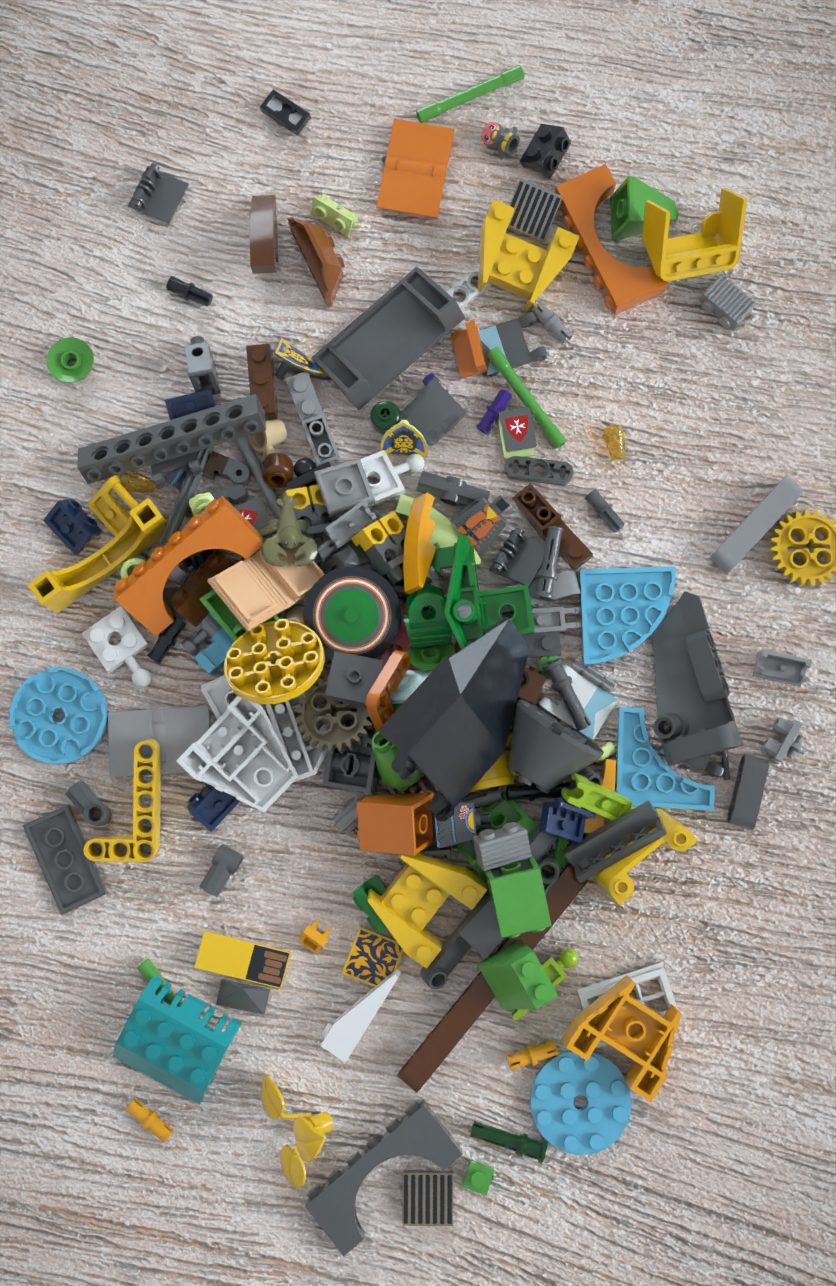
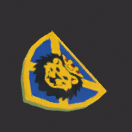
[380,420,427,457]

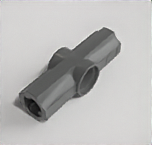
[416,471,490,506]

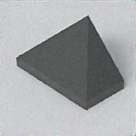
[216,979,270,1015]

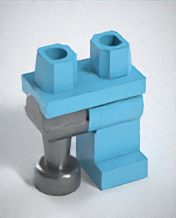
[181,612,234,676]

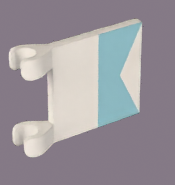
[538,665,618,740]

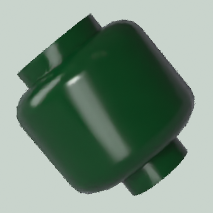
[370,401,401,435]

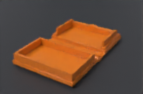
[376,118,455,219]

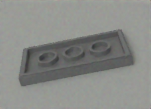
[23,805,108,915]

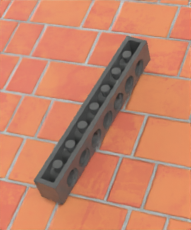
[77,394,266,484]

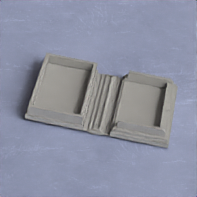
[108,706,210,778]

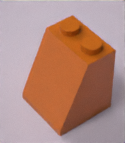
[356,793,435,856]

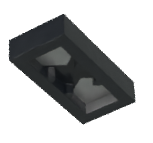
[260,89,311,136]

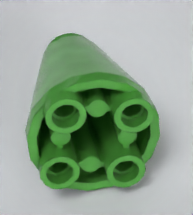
[372,731,423,791]

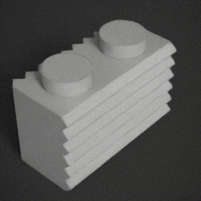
[699,274,756,331]
[473,822,532,872]

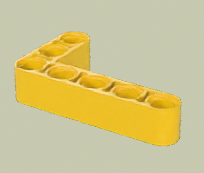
[83,739,161,862]

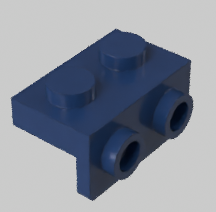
[165,389,216,420]
[539,798,596,843]

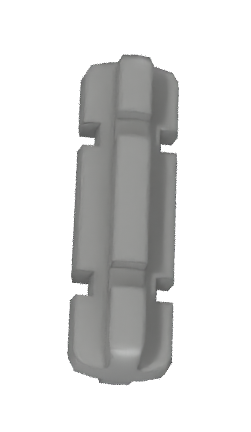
[571,658,616,693]

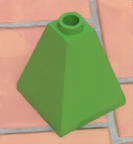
[610,176,679,241]

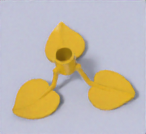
[261,1074,333,1189]

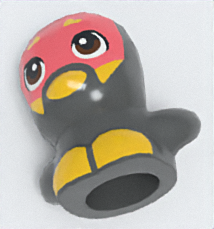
[481,122,520,159]

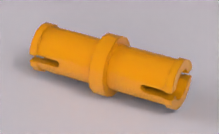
[506,1039,559,1071]
[125,1098,174,1143]

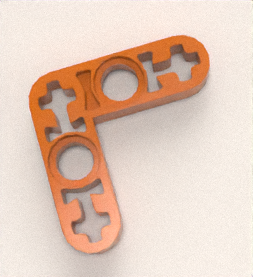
[366,650,411,733]

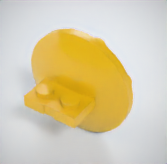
[224,619,325,704]

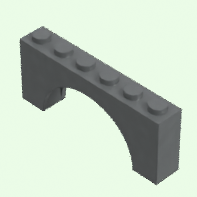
[305,1100,463,1256]

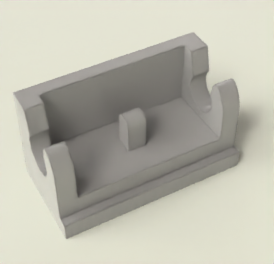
[323,499,377,549]
[753,650,812,686]

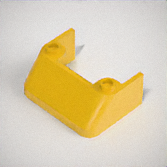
[642,188,747,281]

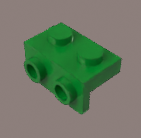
[352,875,388,934]

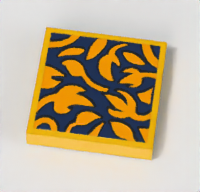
[342,926,404,987]

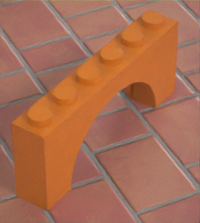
[555,164,668,316]
[114,495,264,636]

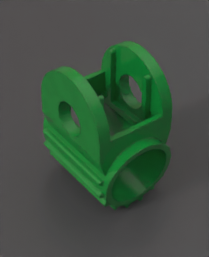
[403,584,452,648]

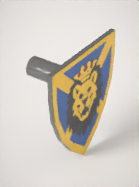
[274,338,325,380]

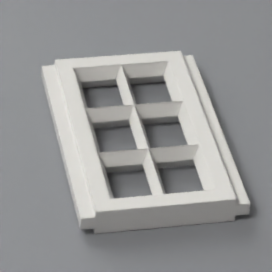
[577,962,681,1048]

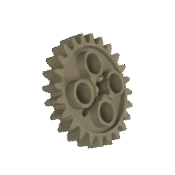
[295,675,374,754]

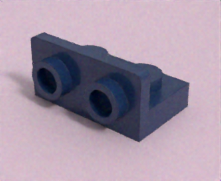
[43,499,102,554]
[187,783,240,832]

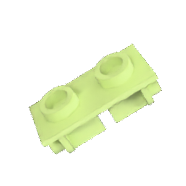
[310,195,359,237]

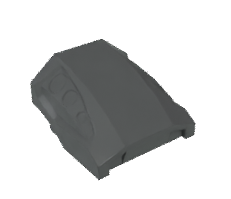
[400,377,468,446]

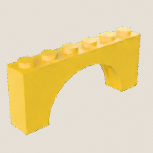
[28,498,167,613]

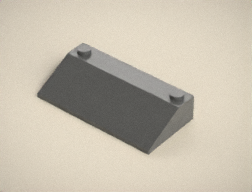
[311,266,465,410]

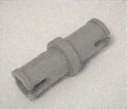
[531,302,574,345]

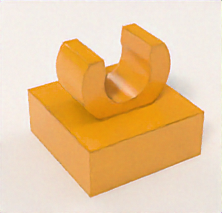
[298,921,330,955]

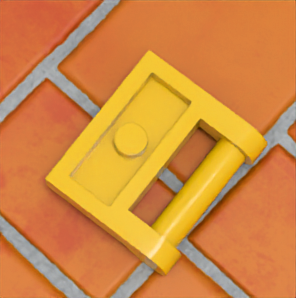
[86,475,139,536]

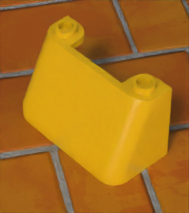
[586,807,698,905]

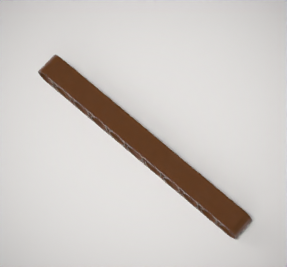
[397,864,588,1093]

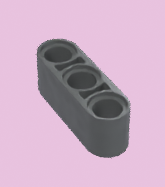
[727,754,769,829]

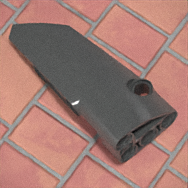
[652,591,743,766]

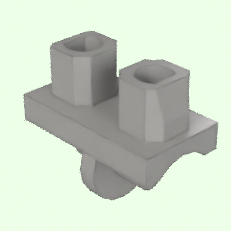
[761,717,806,763]

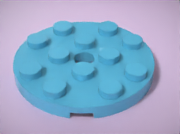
[9,667,108,764]
[530,1050,631,1155]

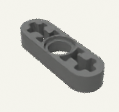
[505,456,574,485]

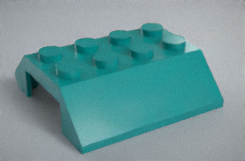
[113,975,242,1105]

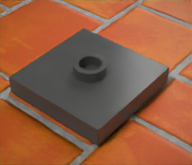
[324,651,383,707]

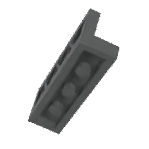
[563,800,667,883]

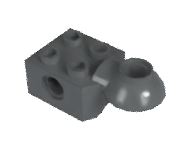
[322,709,379,794]

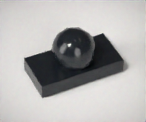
[286,457,331,490]

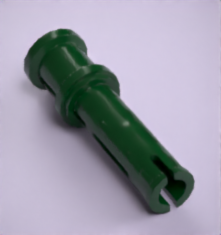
[470,1121,548,1164]

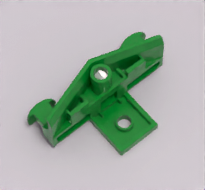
[432,535,535,650]

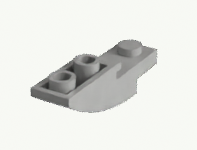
[286,372,340,466]

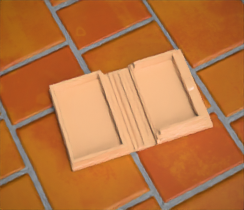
[207,543,325,632]

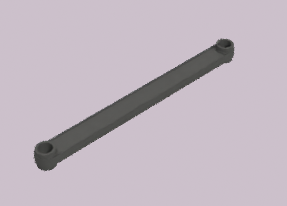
[420,768,602,989]

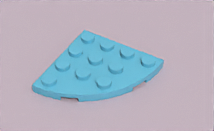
[579,566,676,665]

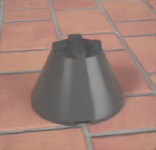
[506,699,604,794]

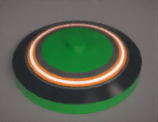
[303,566,402,660]

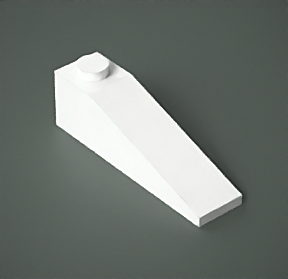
[320,969,401,1063]

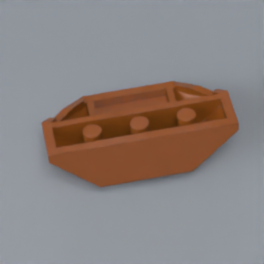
[287,217,345,308]

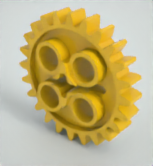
[768,509,836,587]

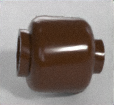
[262,453,293,488]

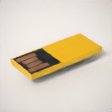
[194,930,291,989]

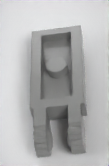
[532,606,582,633]

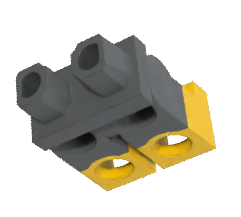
[281,485,337,547]
[351,511,406,585]

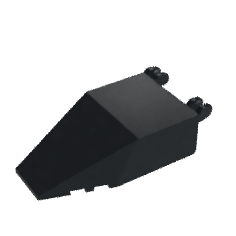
[379,617,530,822]

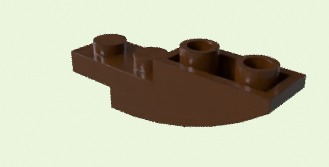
[512,483,593,571]

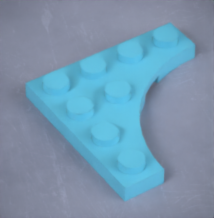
[615,707,715,811]

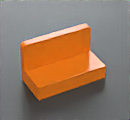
[451,320,488,378]

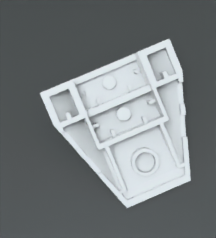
[176,696,299,812]

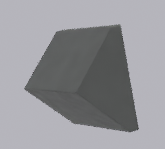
[457,895,505,959]

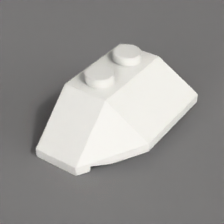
[265,693,328,783]

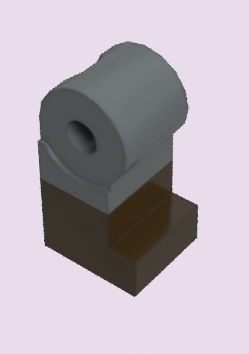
[203,451,251,486]

